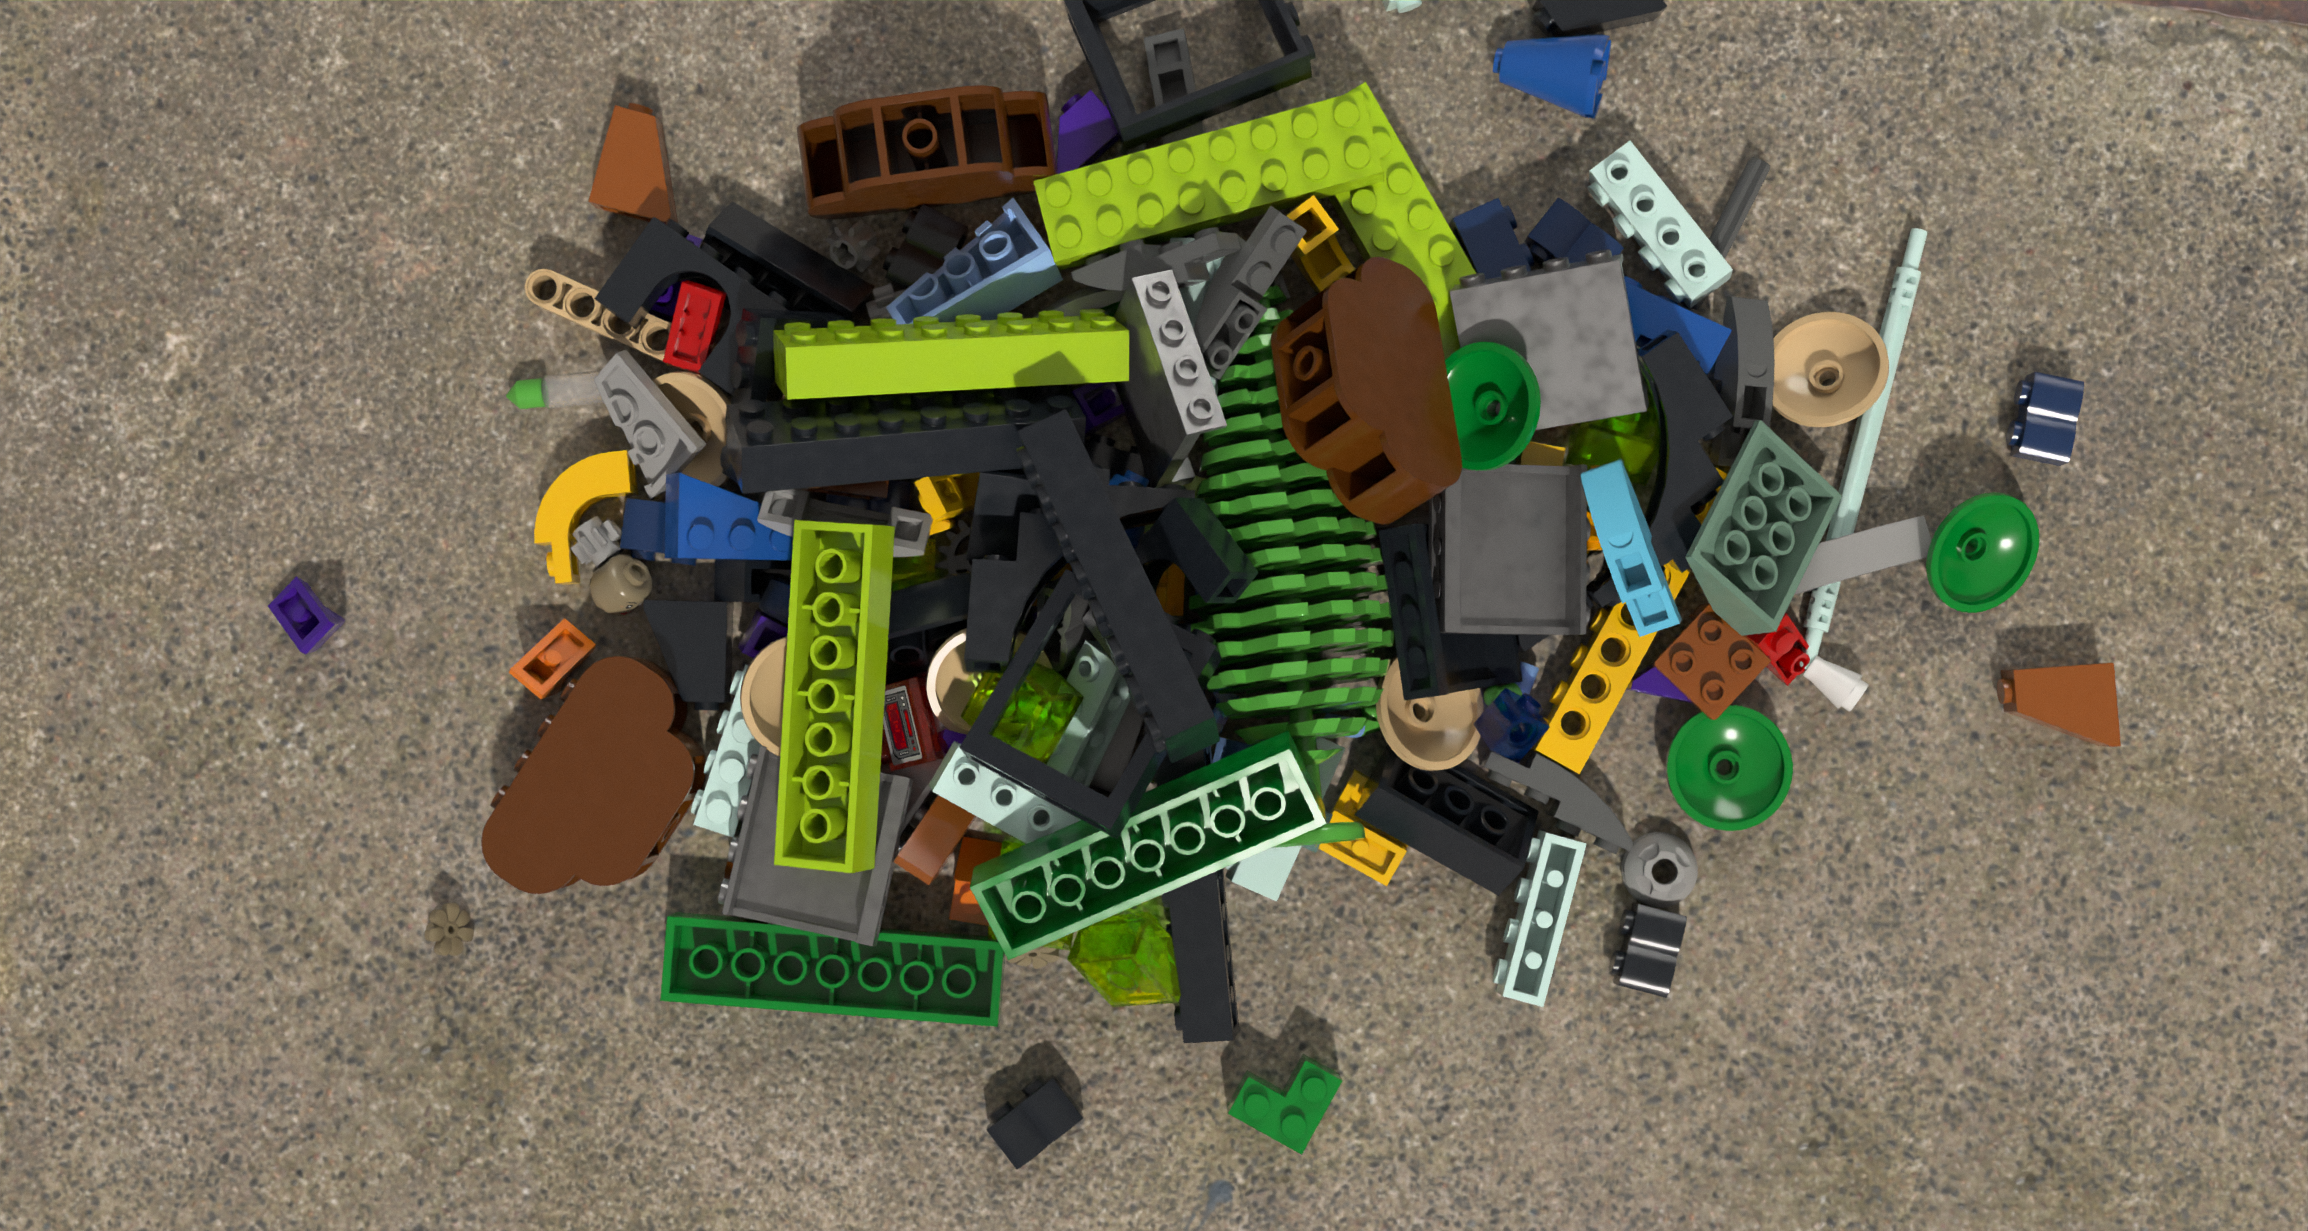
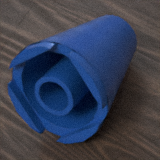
[1493,34,1611,119]

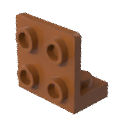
[1653,603,1771,720]

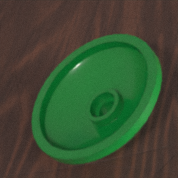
[1445,342,1541,471]
[1926,492,2039,613]
[1666,705,1793,831]

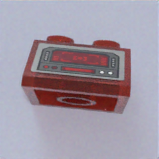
[881,677,944,771]

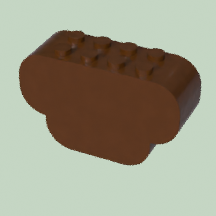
[797,85,1058,219]
[1271,257,1462,524]
[481,656,707,894]

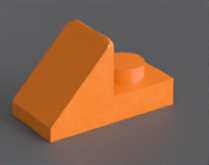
[509,618,596,699]
[949,836,1004,926]

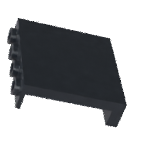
[1379,523,1523,700]

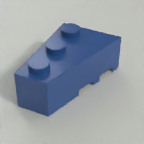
[1624,276,1732,375]
[665,473,793,561]

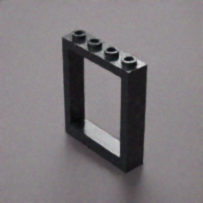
[1063,0,1316,151]
[960,569,1222,839]

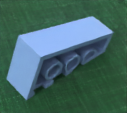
[886,198,1063,324]

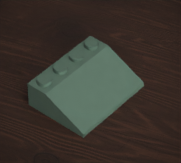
[1685,420,1842,636]

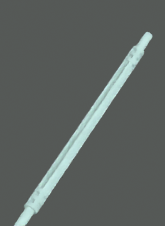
[1800,228,1928,670]

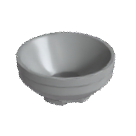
[1621,832,1698,908]

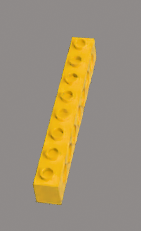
[1529,467,1727,774]

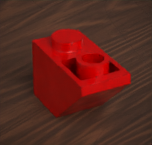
[1745,613,1810,686]

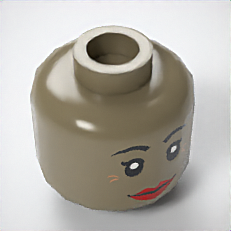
[590,554,653,616]

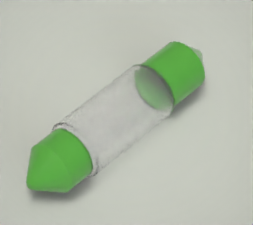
[506,370,604,409]

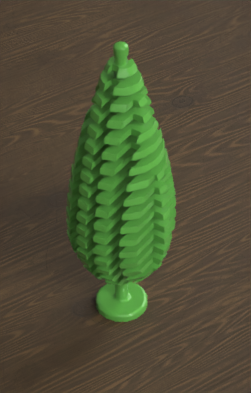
[1189,285,1394,848]

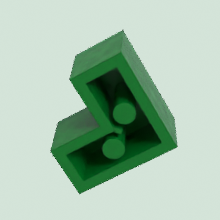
[1227,1054,1343,1155]

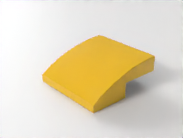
[1314,769,1408,886]

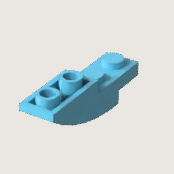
[1580,459,1681,637]

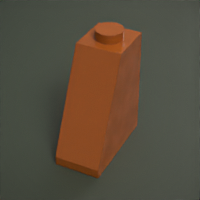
[588,103,678,224]
[1997,663,2121,747]
[893,795,976,885]

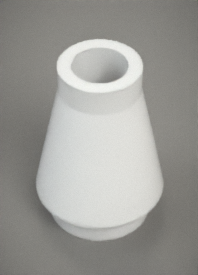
[1803,655,1869,712]

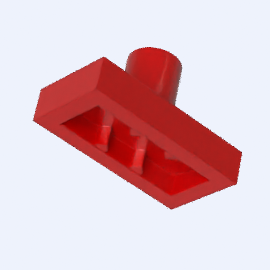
[663,280,726,374]

